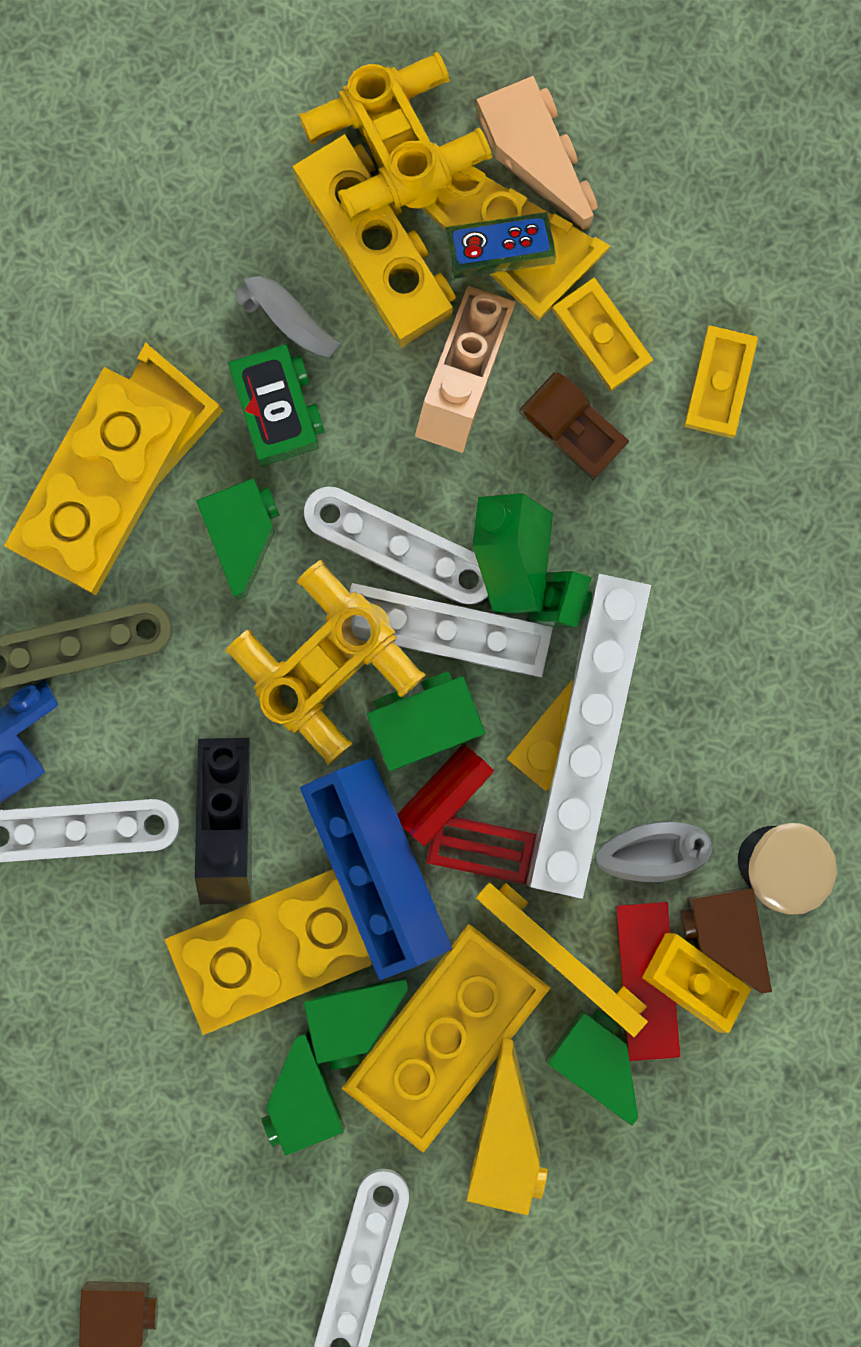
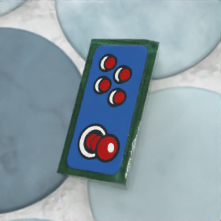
[446,212,556,279]

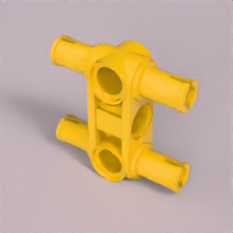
[298,51,492,222]
[225,560,426,766]

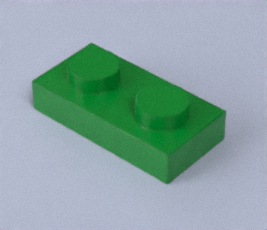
[526,571,592,628]

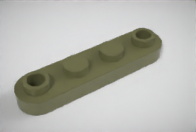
[0,603,173,690]

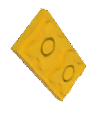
[4,367,196,596]
[164,869,373,1035]
[341,923,551,1153]

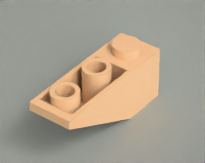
[476,76,598,231]
[415,286,515,453]

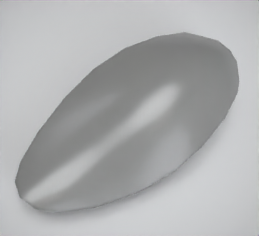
[235,276,343,357]
[595,822,712,882]

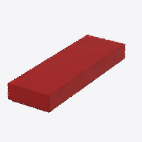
[615,901,680,1061]

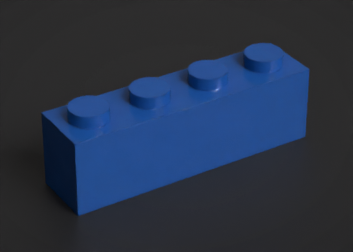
[299,758,453,981]

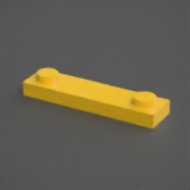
[476,882,648,1037]

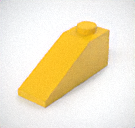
[467,1038,548,1215]

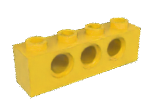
[292,134,456,348]

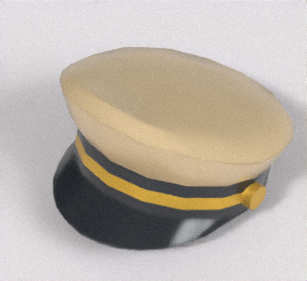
[738,823,837,915]

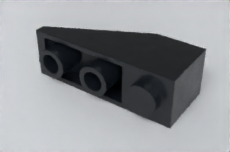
[194,738,252,905]

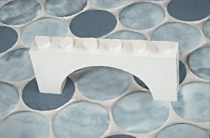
[526,574,651,899]

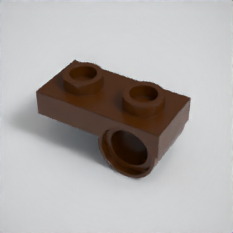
[519,372,629,481]

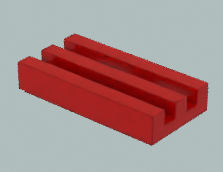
[397,743,495,847]
[426,816,537,884]

